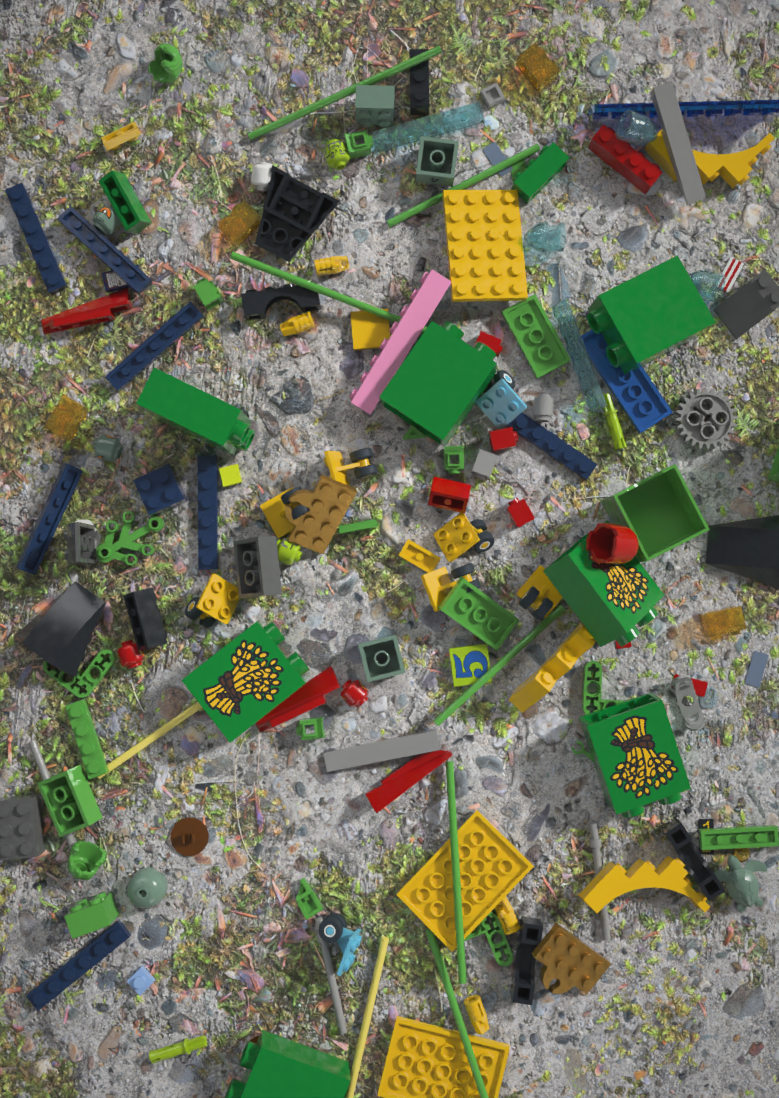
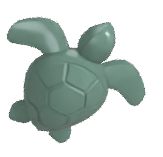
[715,855,767,913]

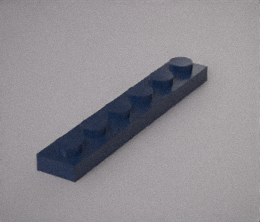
[5,183,68,294]
[57,206,153,295]
[105,301,204,392]
[506,412,598,481]
[198,455,219,570]
[16,462,83,575]
[26,920,131,1011]

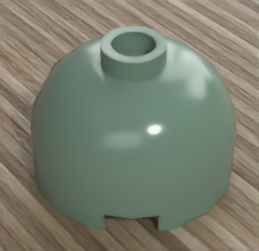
[127,867,168,908]

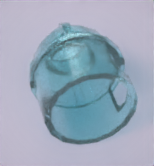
[616,110,658,146]
[524,221,566,253]
[689,270,725,303]

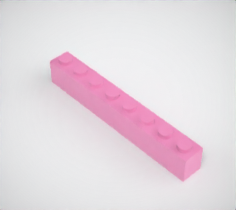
[349,269,451,415]

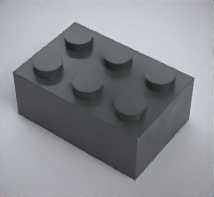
[233,536,282,599]
[0,793,45,860]

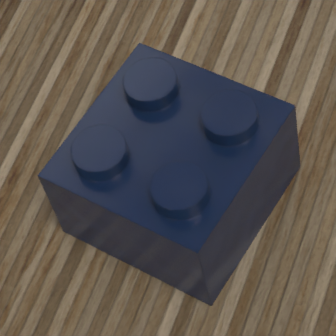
[133,464,188,517]

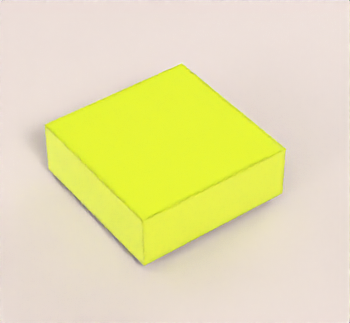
[219,464,243,487]

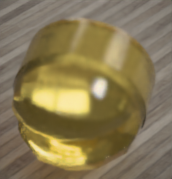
[733,848,750,863]

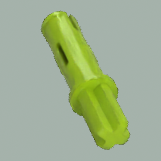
[600,393,627,450]
[149,1035,208,1064]

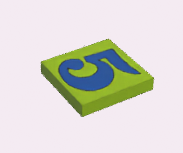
[449,643,492,687]

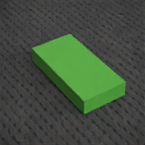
[339,519,378,534]

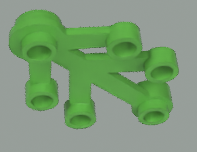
[96,511,164,565]

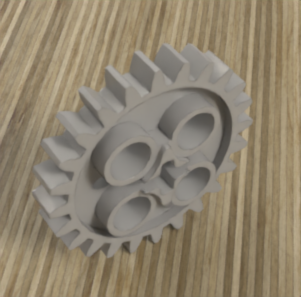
[674,388,738,450]

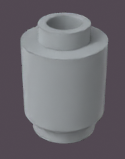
[533,393,554,422]

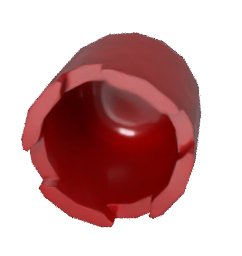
[586,523,639,564]

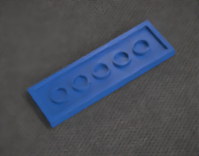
[577,330,673,434]

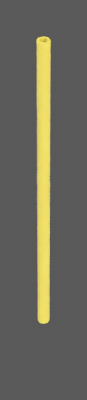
[97,702,202,779]
[345,936,389,1098]

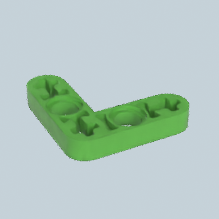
[43,649,116,698]
[582,660,627,714]
[464,910,513,967]

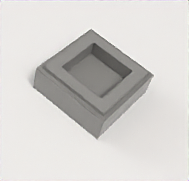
[480,82,505,110]

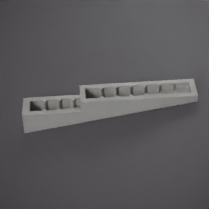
[650,81,706,205]
[323,729,441,772]

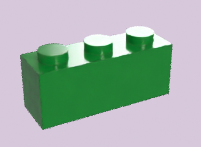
[511,142,570,205]
[99,170,152,234]

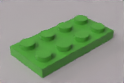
[501,294,571,379]
[438,577,519,651]

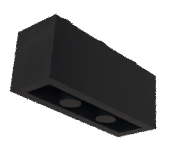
[409,49,429,115]
[123,587,167,651]

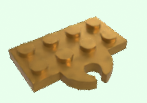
[285,475,357,554]
[531,923,611,994]

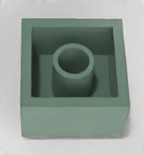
[355,85,395,127]
[415,136,459,187]
[358,634,406,682]

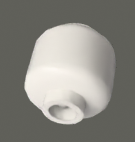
[251,162,273,192]

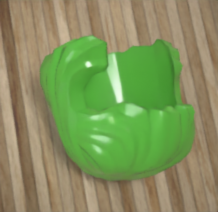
[148,43,183,83]
[67,841,107,880]

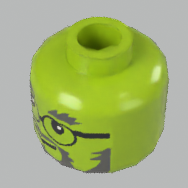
[323,139,350,170]
[277,537,302,565]

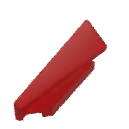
[41,288,133,335]
[256,667,341,732]
[365,750,452,813]

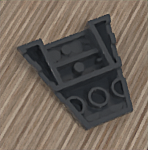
[255,165,340,262]
[705,515,779,589]
[16,581,106,677]

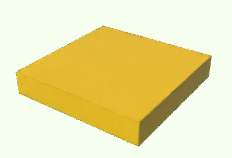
[350,309,390,351]

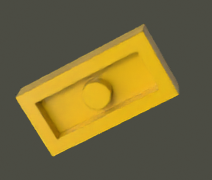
[101,122,141,151]
[398,539,441,573]

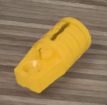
[314,256,349,277]
[279,311,315,336]
[495,896,520,935]
[464,995,489,1035]

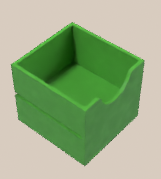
[601,464,710,562]

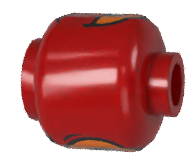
[117,640,145,669]
[340,679,369,708]

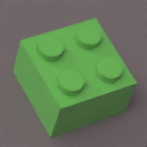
[64,891,120,939]

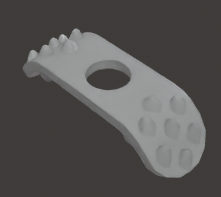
[672,675,705,731]

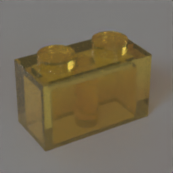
[516,42,559,94]
[218,200,262,248]
[44,394,88,441]
[698,606,747,640]

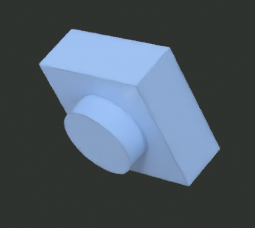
[127,965,156,995]

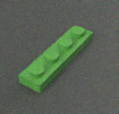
[65,699,109,779]
[699,825,779,850]

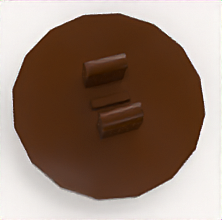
[170,817,209,856]

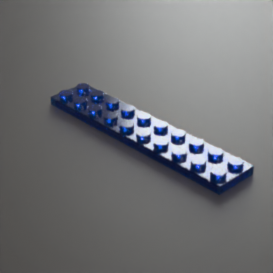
[588,100,779,120]

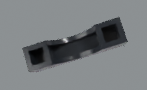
[241,281,321,321]
[661,819,726,901]
[510,916,543,1005]

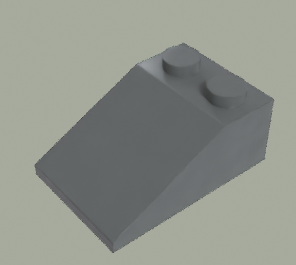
[713,269,779,339]
[64,522,96,564]

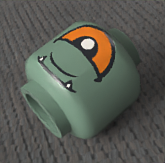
[93,206,121,235]
[92,434,123,462]

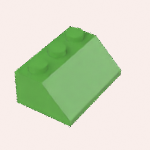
[37,764,103,837]

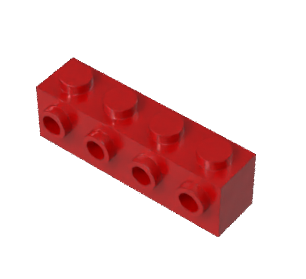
[588,124,663,195]

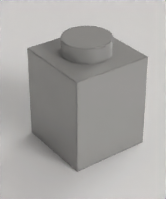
[470,449,498,481]

